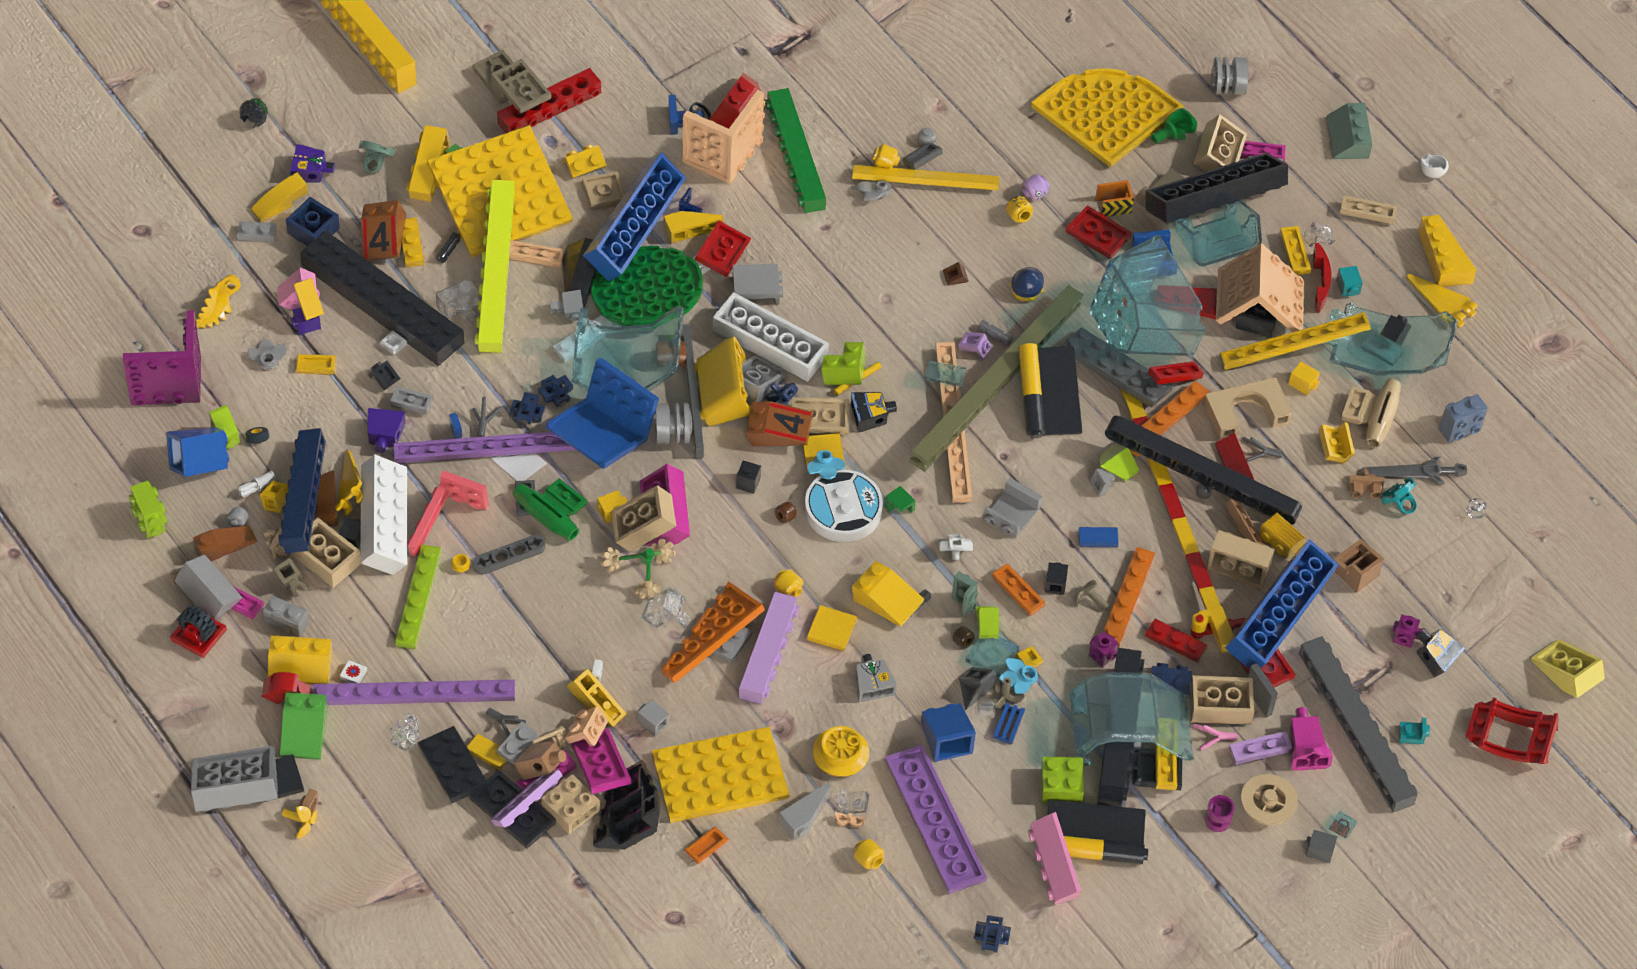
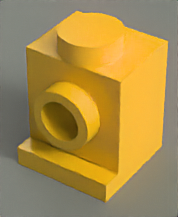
[260,481,289,514]

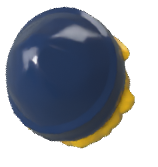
[1009,267,1044,302]

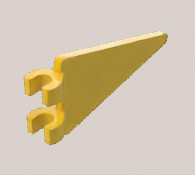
[1407,274,1478,328]
[335,449,364,515]

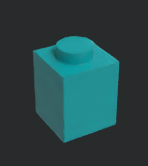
[1336,266,1363,297]

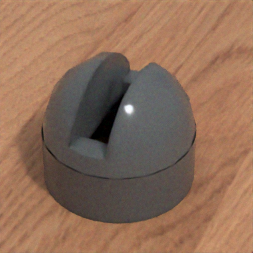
[1196,483,1212,499]

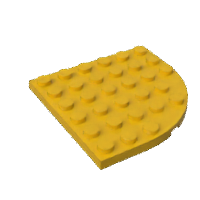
[1031,68,1184,168]

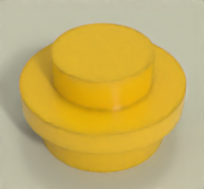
[451,554,471,573]

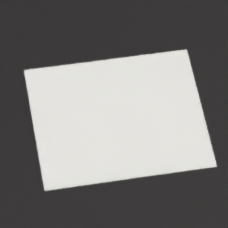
[490,453,547,481]

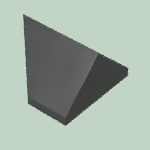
[958,667,996,711]

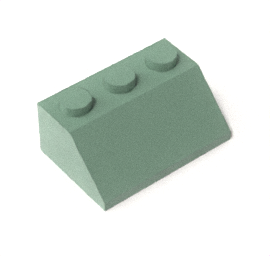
[1326,103,1372,159]

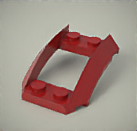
[1465,698,1559,764]

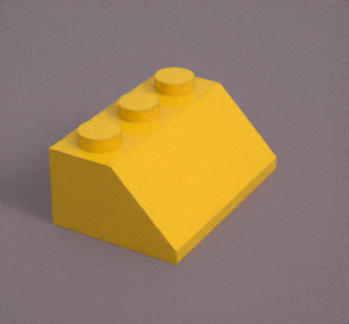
[268,636,333,685]

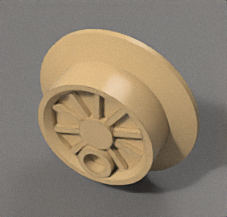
[1241,774,1298,825]

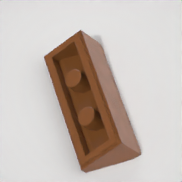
[316,470,337,526]

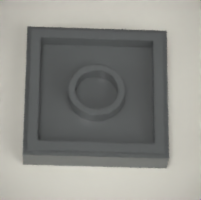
[1248,663,1278,717]

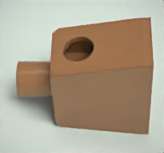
[514,741,566,780]

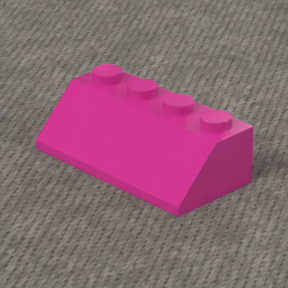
[640,464,690,546]

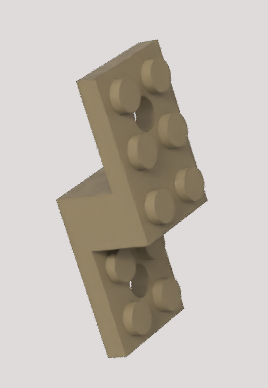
[472,50,551,114]

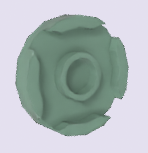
[358,140,396,174]

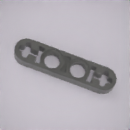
[473,534,546,575]

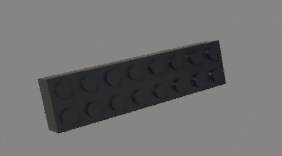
[1145,152,1288,223]
[1097,648,1145,807]

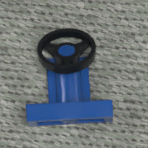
[668,95,711,135]

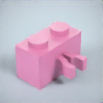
[277,268,320,311]

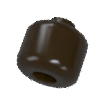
[952,626,975,649]

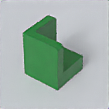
[885,486,916,513]

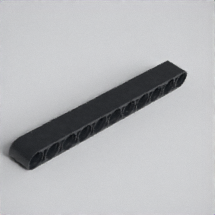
[1104,416,1302,525]

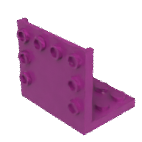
[123,310,201,406]

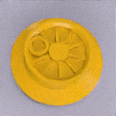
[813,726,869,777]

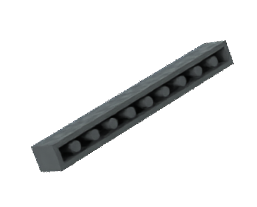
[1299,636,1418,813]

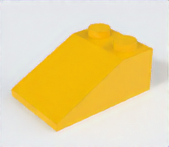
[852,560,924,627]

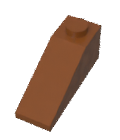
[193,526,257,561]

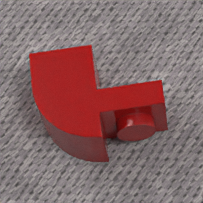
[261,672,311,704]

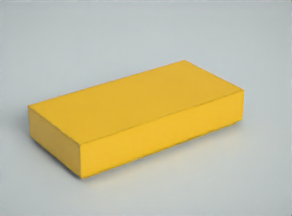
[293,278,324,320]
[296,354,336,375]
[467,734,507,770]

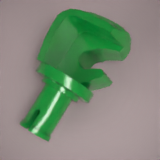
[1151,108,1197,144]

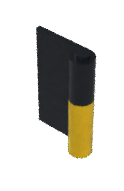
[1018,343,1083,438]
[1047,800,1148,864]

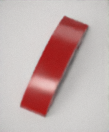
[1313,243,1332,313]

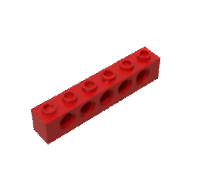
[497,68,602,134]

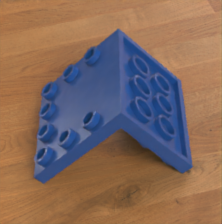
[546,357,659,469]

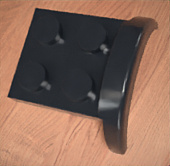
[1130,731,1183,791]

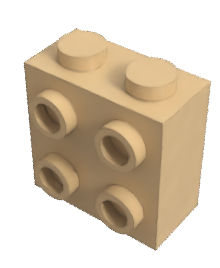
[542,774,600,834]

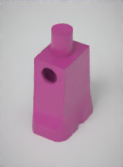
[1290,707,1333,771]

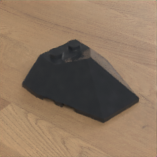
[593,760,660,850]

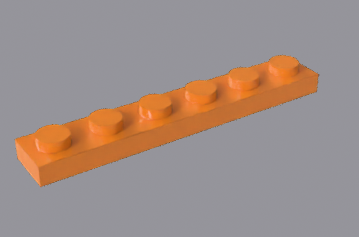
[1130,381,1210,457]
[1103,547,1155,648]

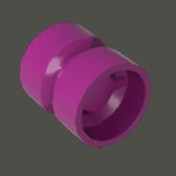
[1205,795,1234,832]

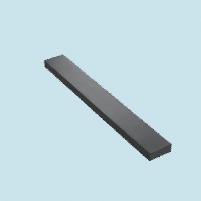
[683,324,704,459]

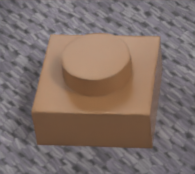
[300,789,319,813]

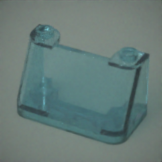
[1174,200,1262,267]

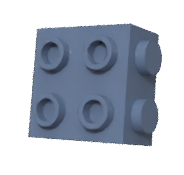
[1439,394,1488,443]

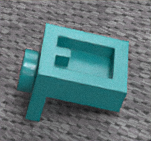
[1399,717,1430,744]

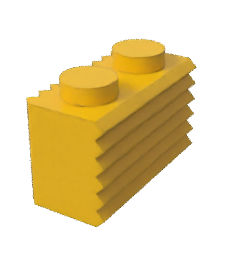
[1259,513,1305,558]

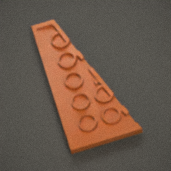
[661,581,765,683]

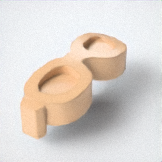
[834,812,865,829]

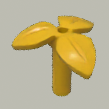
[282,806,317,839]

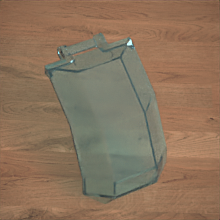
[1324,302,1458,375]

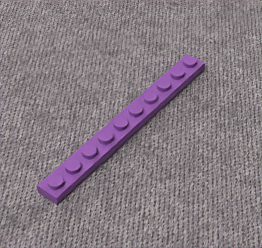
[393,432,576,463]
[313,679,515,705]

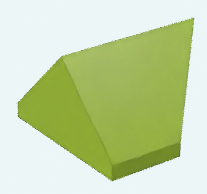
[1099,445,1139,482]

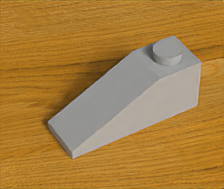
[779,782,831,840]

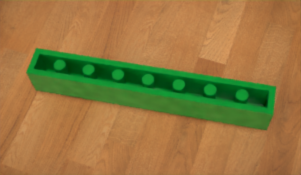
[765,88,826,213]

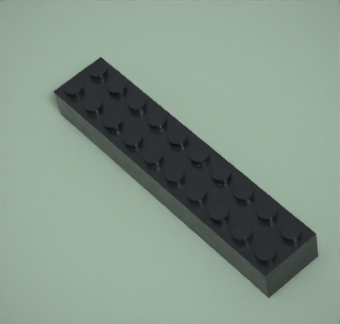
[300,231,464,366]

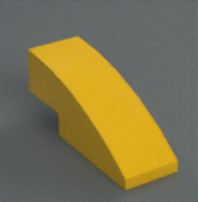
[251,172,308,222]

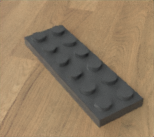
[1060,327,1173,408]

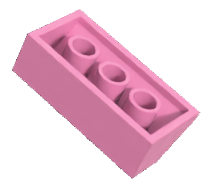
[1028,812,1081,905]

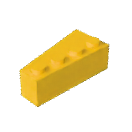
[406,125,450,202]
[1418,215,1477,287]

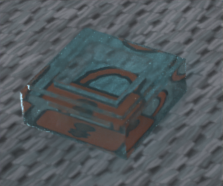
[1329,811,1357,839]

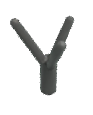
[472,397,502,437]
[1242,437,1283,462]
[486,708,526,738]

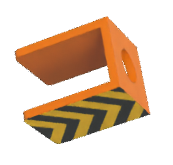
[1095,180,1134,217]

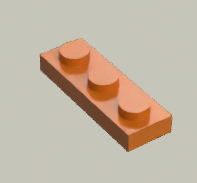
[992,563,1045,616]

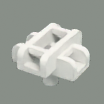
[939,534,973,560]

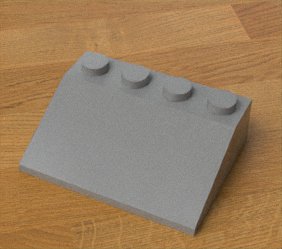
[191,746,278,812]

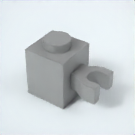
[550,290,584,321]

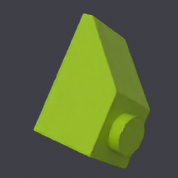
[209,405,240,449]

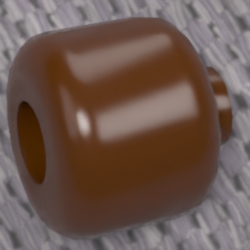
[775,502,797,523]

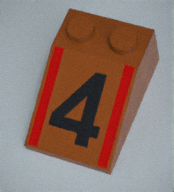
[361,200,406,261]
[746,401,813,446]

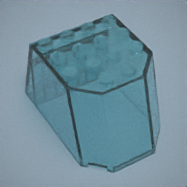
[1089,235,1205,356]

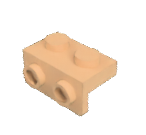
[565,706,608,747]

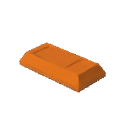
[684,826,729,864]

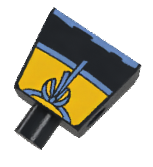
[850,392,897,433]
[1415,627,1465,677]

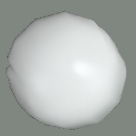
[1421,154,1449,179]

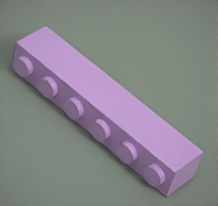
[739,592,800,705]

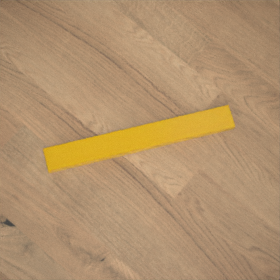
[852,165,999,190]
[1220,312,1371,370]

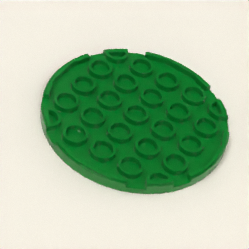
[591,245,703,328]

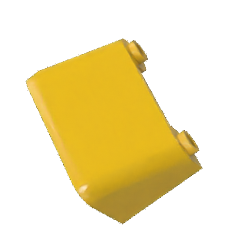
[694,337,751,427]

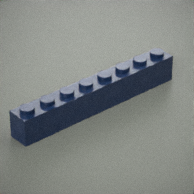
[279,428,326,554]

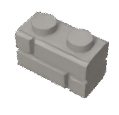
[263,596,309,637]

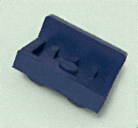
[1149,663,1192,695]

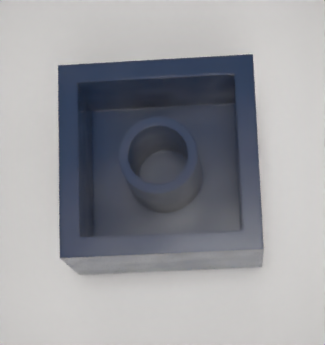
[286,197,340,246]

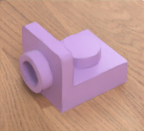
[958,332,991,359]

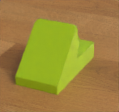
[974,606,999,638]

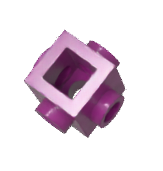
[1392,614,1421,648]
[1088,632,1119,667]

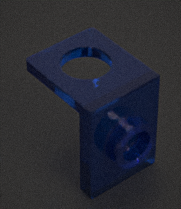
[679,187,703,213]

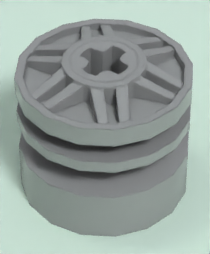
[1211,57,1248,95]
[655,403,692,444]

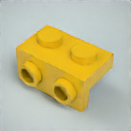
[562,144,607,179]
[1318,422,1355,464]

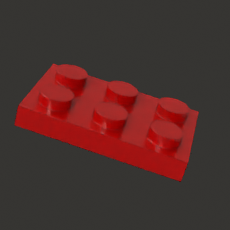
[1065,205,1132,260]
[695,221,751,278]
[1238,649,1296,687]

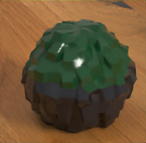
[239,98,268,128]

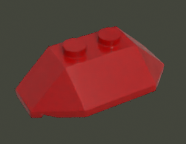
[709,72,765,129]

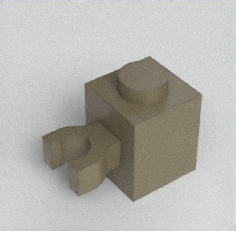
[273,558,308,597]

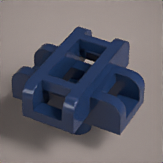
[538,375,573,407]
[765,381,798,405]
[510,392,545,424]
[974,915,1011,953]

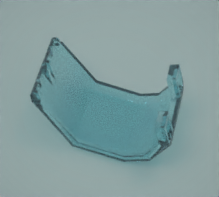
[571,307,684,391]
[1070,672,1194,766]

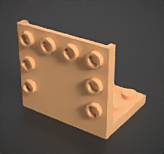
[682,90,765,184]
[1216,243,1304,332]

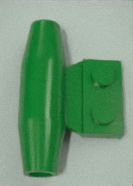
[512,478,587,541]

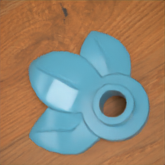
[807,450,846,479]
[999,658,1038,694]

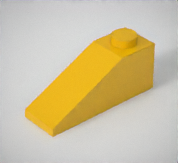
[663,211,724,244]
[566,669,627,727]

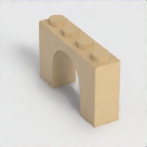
[1203,377,1293,441]

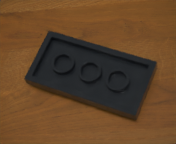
[417,726,488,804]
[469,770,556,849]

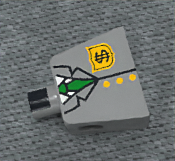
[856,654,897,703]

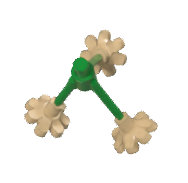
[601,539,676,599]

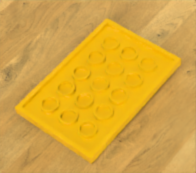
[651,726,789,823]

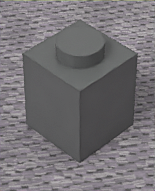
[1304,830,1338,863]

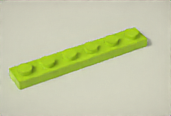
[395,544,441,649]

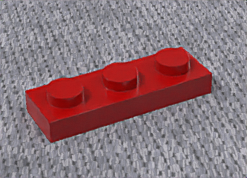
[1148,361,1204,385]
[1145,618,1207,663]

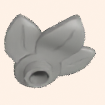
[855,180,891,201]
[248,338,286,370]

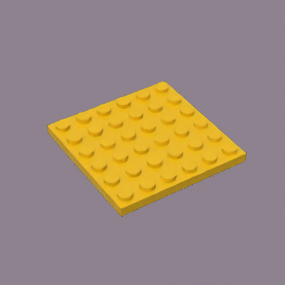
[427,125,573,258]

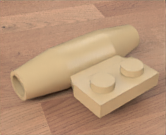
[1341,378,1401,448]

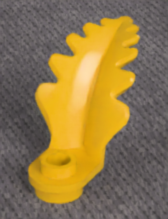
[196,274,241,329]

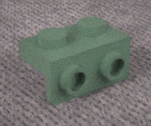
[952,571,979,617]

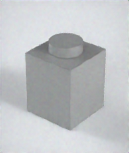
[638,700,669,736]

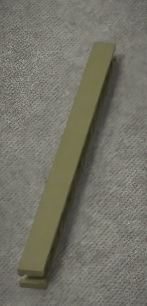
[909,285,1084,472]

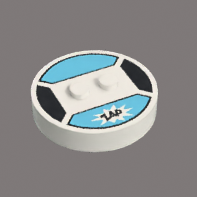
[805,469,883,542]

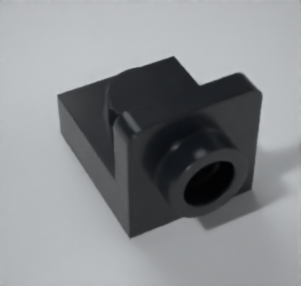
[368,361,401,391]

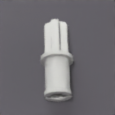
[238,471,277,497]

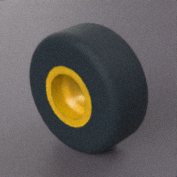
[245,427,269,444]

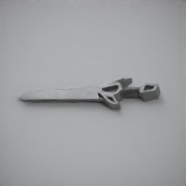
[1360,457,1467,485]

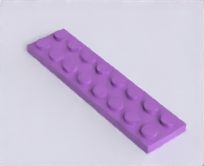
[885,744,987,894]

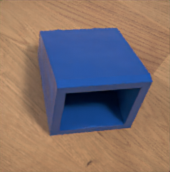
[166,427,229,477]
[921,703,976,762]

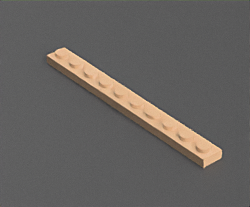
[935,342,972,503]

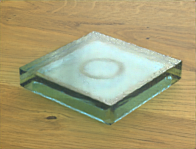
[965,636,1020,677]

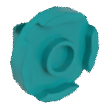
[1379,477,1417,514]

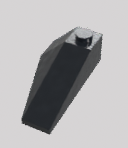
[562,238,597,310]

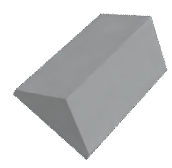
[174,554,243,620]

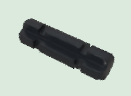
[436,232,461,263]

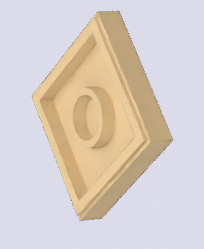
[582,171,625,210]

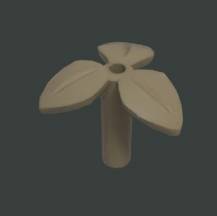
[1076,580,1109,610]
[991,677,1025,709]

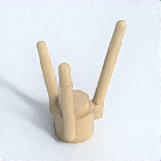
[532,726,567,750]

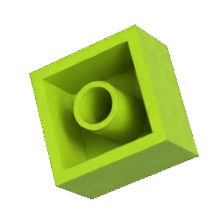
[1040,756,1084,804]

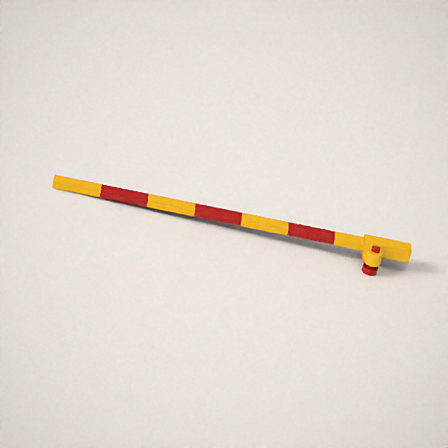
[1120,388,1246,653]

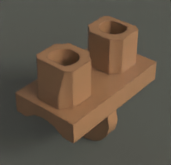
[1347,468,1385,499]

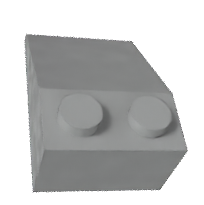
[742,354,788,406]

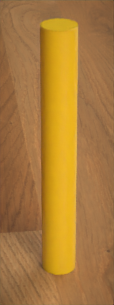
[833,362,882,396]

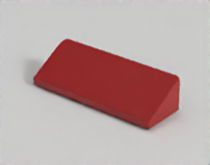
[1215,433,1254,480]

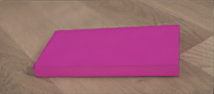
[571,728,631,794]

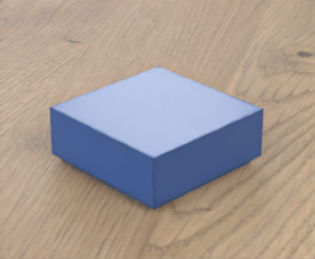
[449,413,462,439]

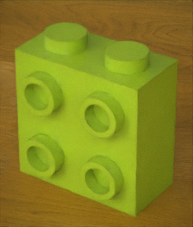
[128,480,168,538]

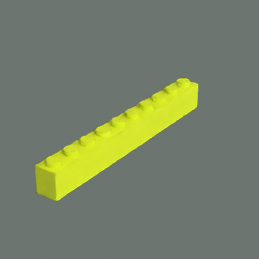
[475,180,515,353]

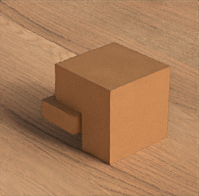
[1333,539,1384,592]

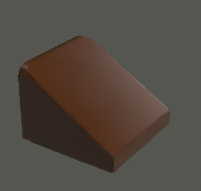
[943,262,969,286]

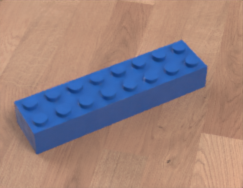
[583,152,686,281]
[1225,539,1339,669]

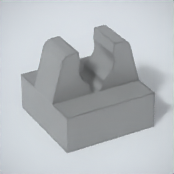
[1090,468,1115,496]

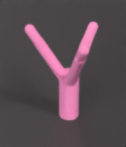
[1192,723,1238,750]

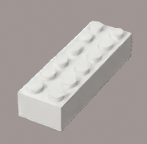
[713,292,829,382]
[360,454,407,575]

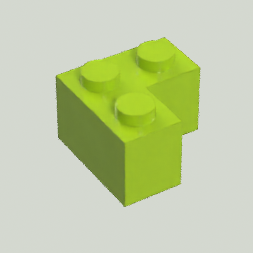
[821,342,866,385]

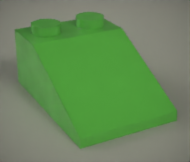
[280,692,328,760]

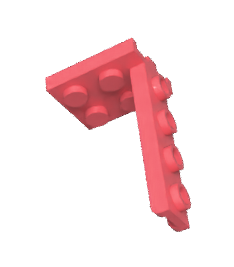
[407,470,489,556]

